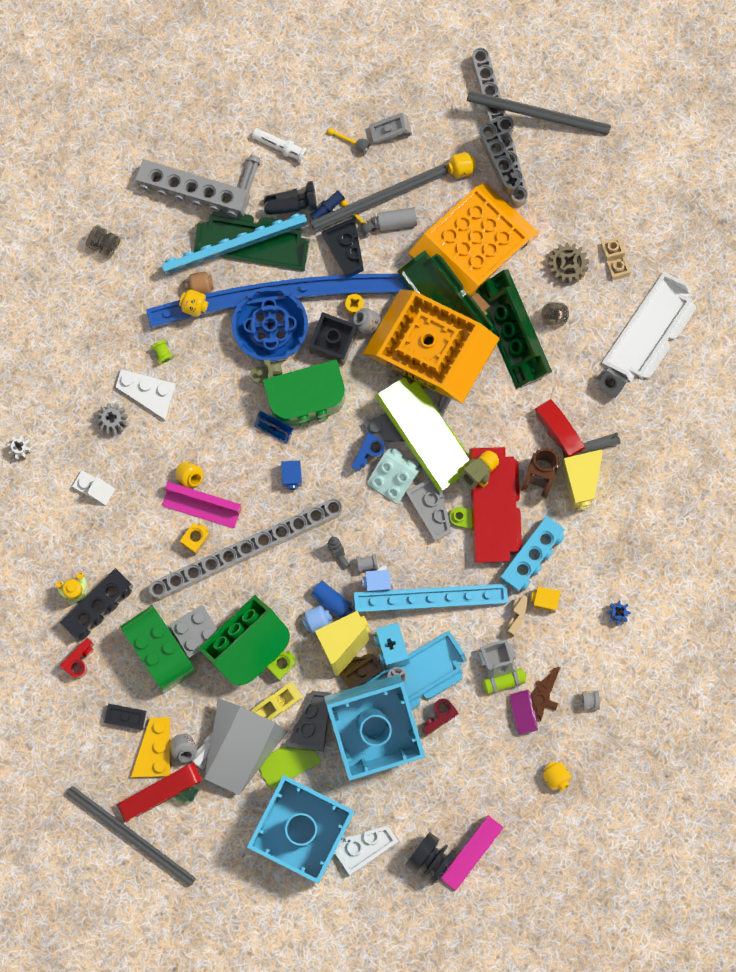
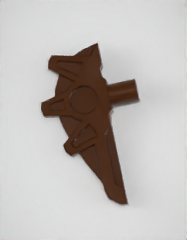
[531,667,561,721]

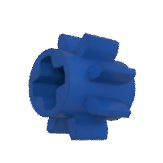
[606,600,631,625]

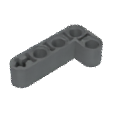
[479,116,520,195]

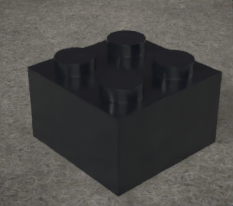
[308,312,358,365]

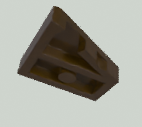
[340,654,384,689]

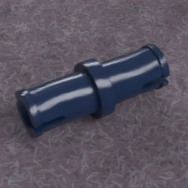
[309,190,345,220]

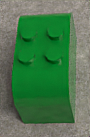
[263,359,345,427]
[198,595,290,685]
[120,605,197,693]

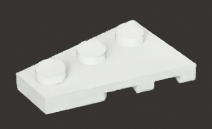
[116,369,176,421]

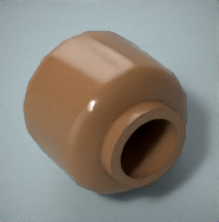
[185,272,214,294]

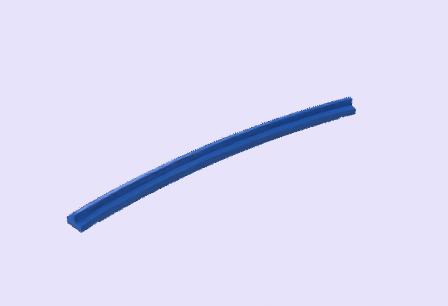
[146,274,411,328]

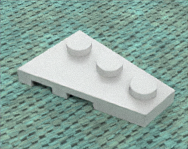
[335,825,399,876]

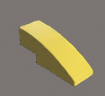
[250,682,304,721]

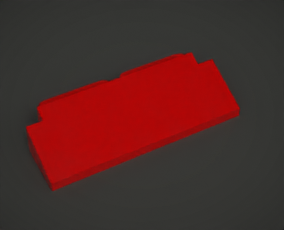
[469,447,522,564]

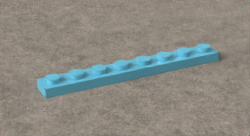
[162,213,308,275]
[353,584,508,612]

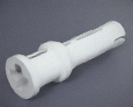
[252,128,308,164]

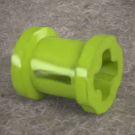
[151,340,174,365]

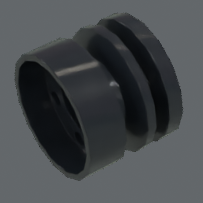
[405,832,456,885]

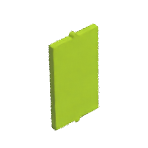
[259,746,321,790]

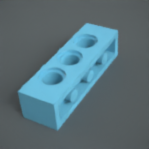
[500,516,565,593]

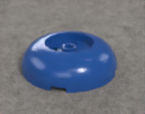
[232,287,308,362]

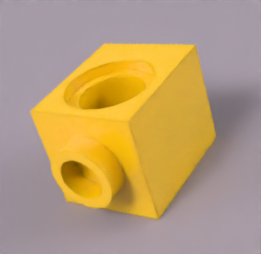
[180,523,210,555]
[530,586,561,612]

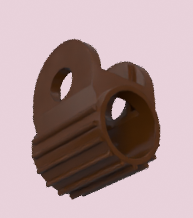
[521,447,560,500]

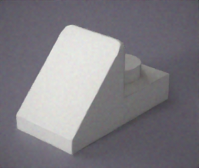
[72,470,115,505]

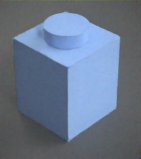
[362,570,391,592]

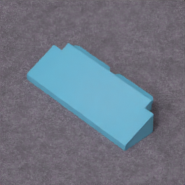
[366,630,467,710]

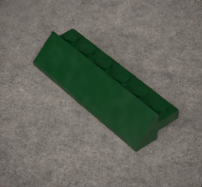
[476,269,552,389]

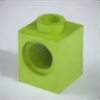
[266,650,296,681]

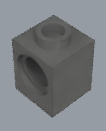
[596,367,629,398]

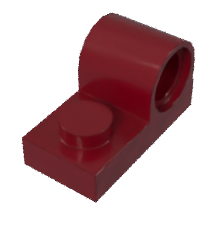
[422,698,459,736]

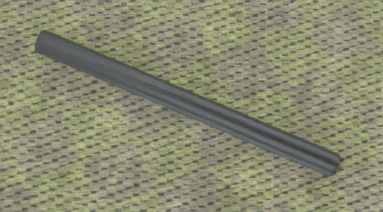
[467,91,611,135]
[310,164,448,231]
[66,786,196,886]

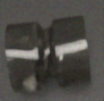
[86,225,121,258]

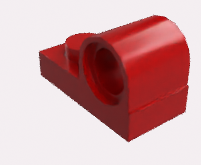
[60,638,95,679]

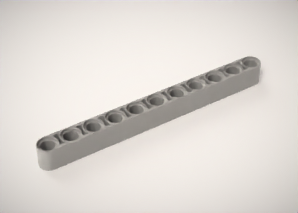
[149,499,342,600]

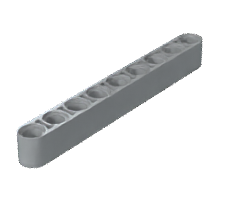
[472,48,528,207]

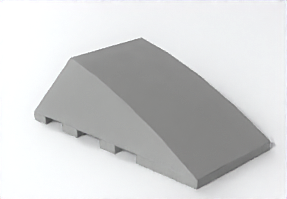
[203,699,288,795]

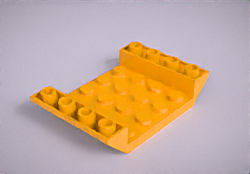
[408,183,540,296]

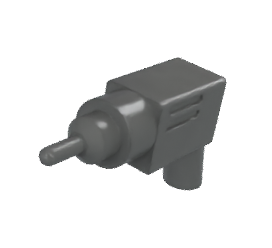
[327,536,350,570]

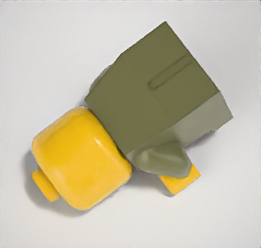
[459,451,499,490]

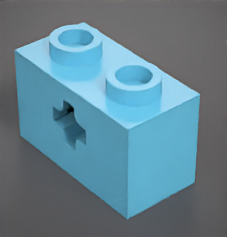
[374,622,410,670]

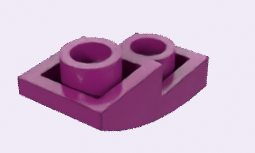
[510,690,538,735]

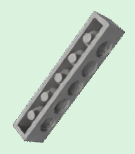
[135,159,251,217]

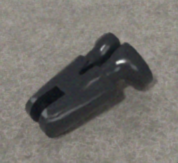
[264,181,317,215]

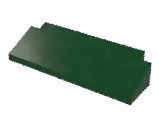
[194,210,311,271]
[397,250,494,331]

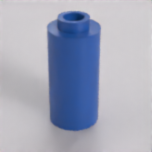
[310,580,353,619]

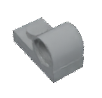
[369,113,412,144]

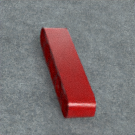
[116,763,203,822]

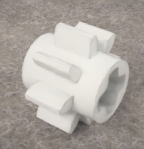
[7,435,32,460]

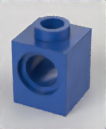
[281,460,302,490]

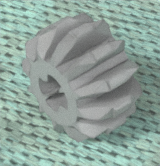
[96,403,128,436]

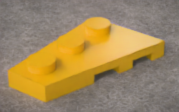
[131,717,171,777]

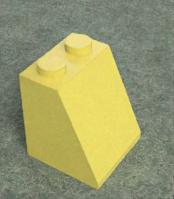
[561,449,602,511]
[315,611,370,676]

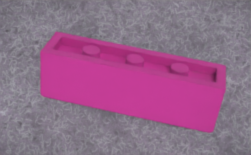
[162,481,241,528]
[440,815,504,891]

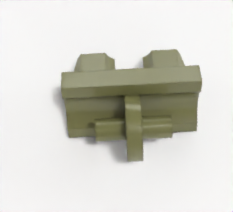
[250,359,283,384]

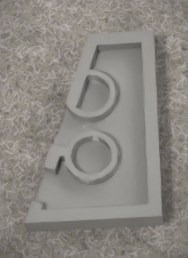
[405,478,451,542]

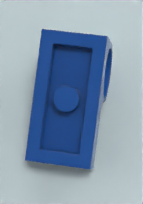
[351,432,385,470]

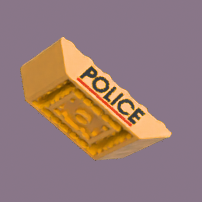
[363,289,500,404]

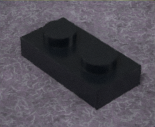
[104,703,147,730]

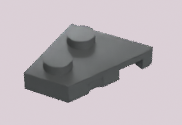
[363,413,405,442]

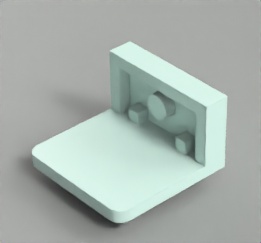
[367,447,422,503]

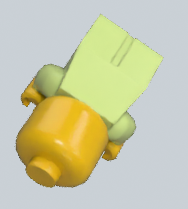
[55,572,87,606]

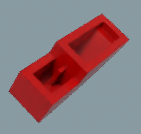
[535,399,585,457]

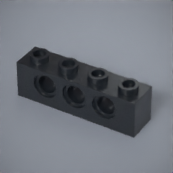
[60,568,133,640]

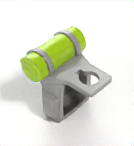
[479,639,527,694]

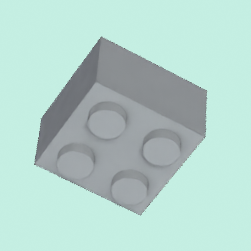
[169,605,218,660]

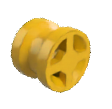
[345,294,364,315]

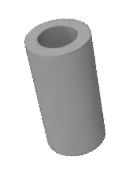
[374,207,417,231]

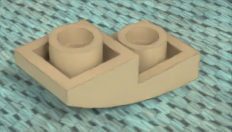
[601,237,631,281]
[507,595,527,637]

